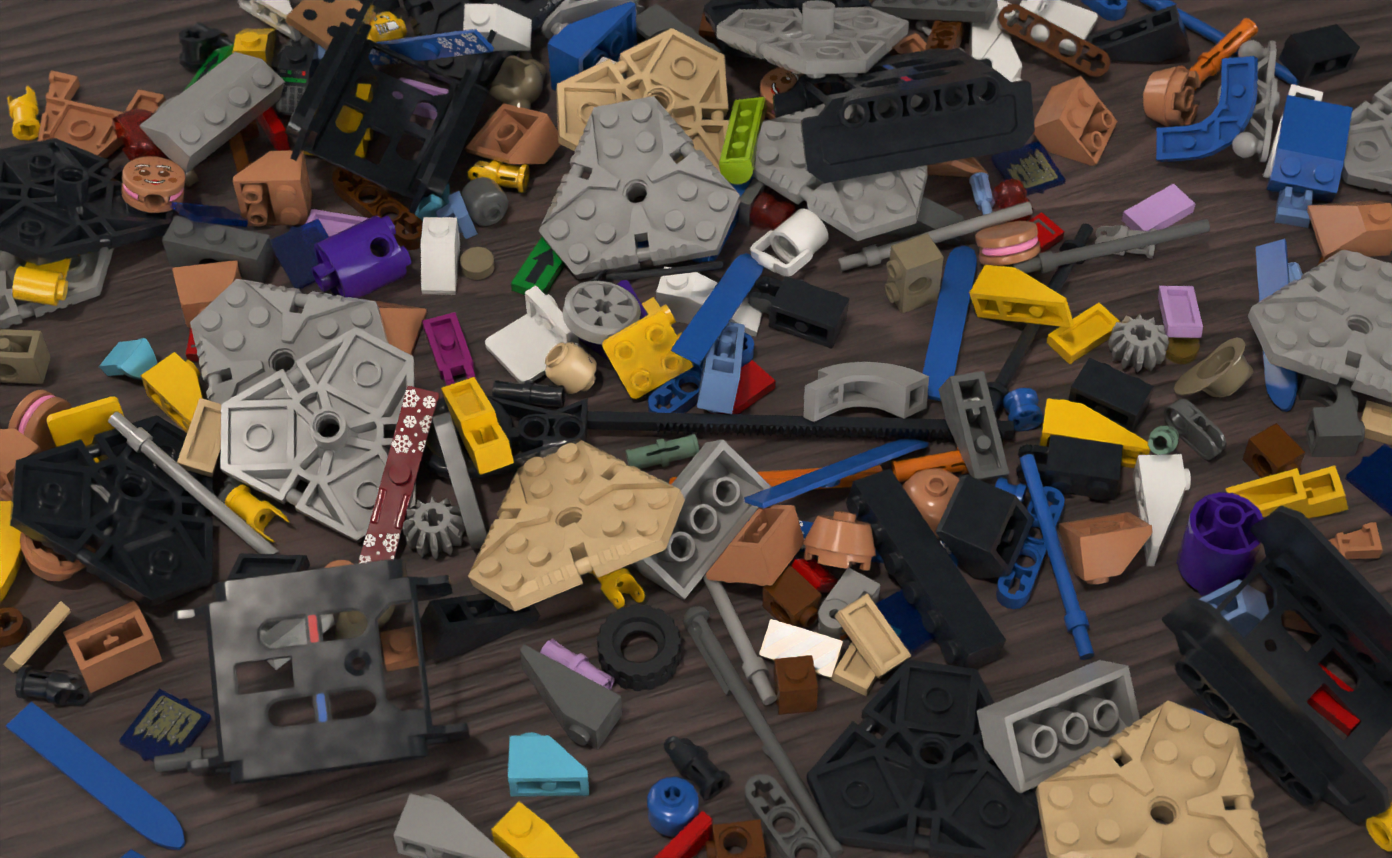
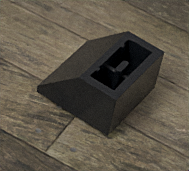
[935,475,1034,579]

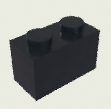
[1278,24,1360,83]
[1068,357,1154,433]

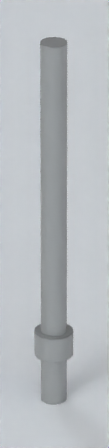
[838,201,1033,272]
[108,411,279,554]
[703,566,777,705]

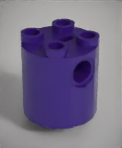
[311,215,412,298]
[1176,492,1263,597]

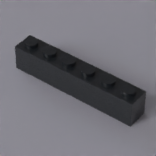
[846,469,1006,669]

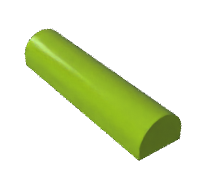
[719,97,767,184]

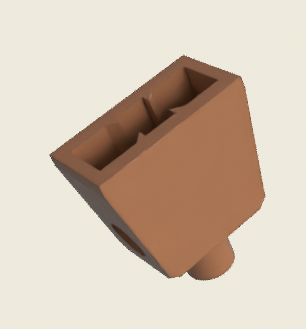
[173,260,242,328]

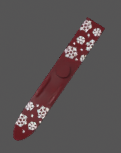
[359,386,439,563]

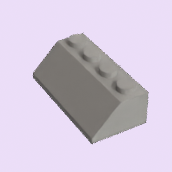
[139,52,285,174]
[631,439,771,599]
[977,660,1140,793]

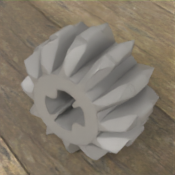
[1108,314,1169,373]
[402,496,466,559]

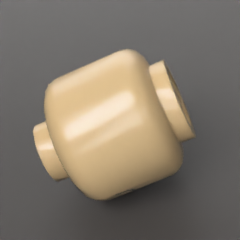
[545,342,597,394]

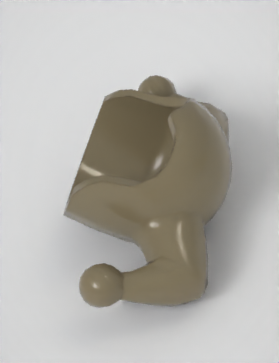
[488,51,547,119]

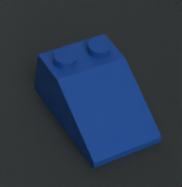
[547,1,637,91]
[1266,95,1353,203]

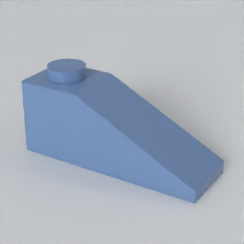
[697,322,745,414]

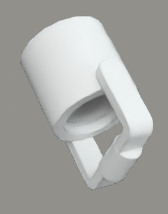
[750,208,828,277]

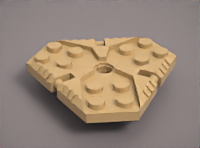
[556,28,729,172]
[468,440,685,611]
[1036,701,1268,858]

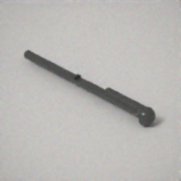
[683,606,844,858]

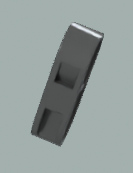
[1163,398,1227,460]

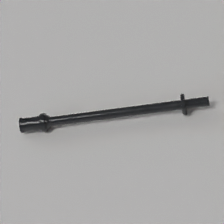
[987,223,1093,417]

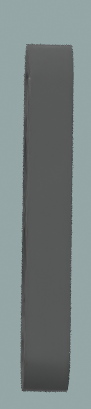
[432,412,487,550]
[745,774,832,858]

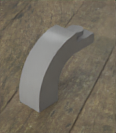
[803,362,929,422]

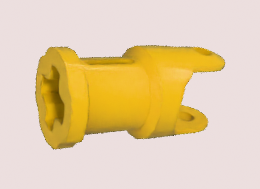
[7,86,40,141]
[468,160,530,193]
[225,484,290,543]
[589,568,644,609]

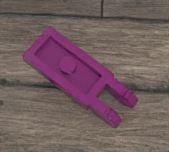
[422,312,477,386]

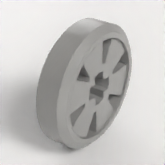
[563,281,641,344]

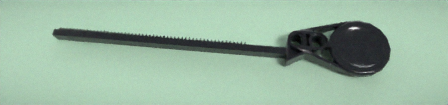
[421,395,1014,479]

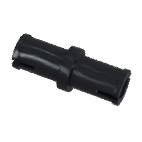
[492,380,566,408]

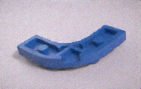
[1156,56,1258,162]

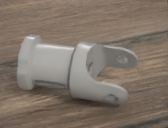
[1095,225,1156,259]

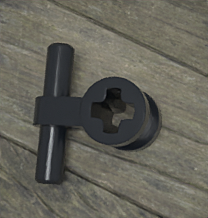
[179,22,234,69]

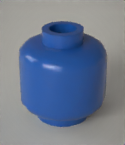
[647,777,699,836]

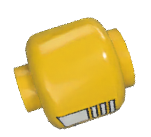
[368,11,407,42]

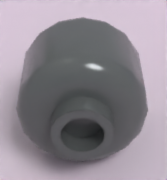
[461,177,509,226]

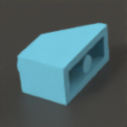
[508,732,589,796]

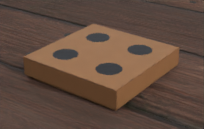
[286,0,376,50]

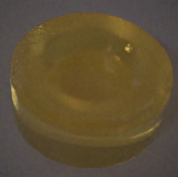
[1165,337,1200,364]

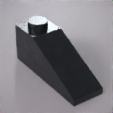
[1086,5,1190,62]
[414,593,540,659]

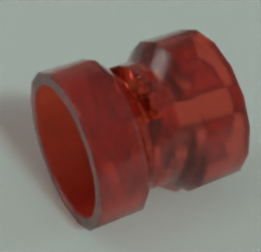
[992,179,1034,223]
[751,192,796,231]

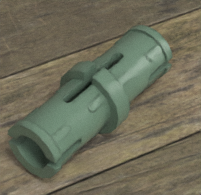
[1148,425,1179,455]
[625,434,699,469]

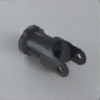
[15,665,89,706]
[664,736,730,800]

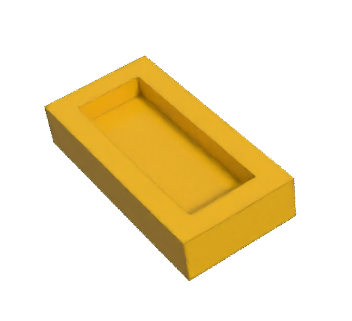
[1047,302,1120,364]

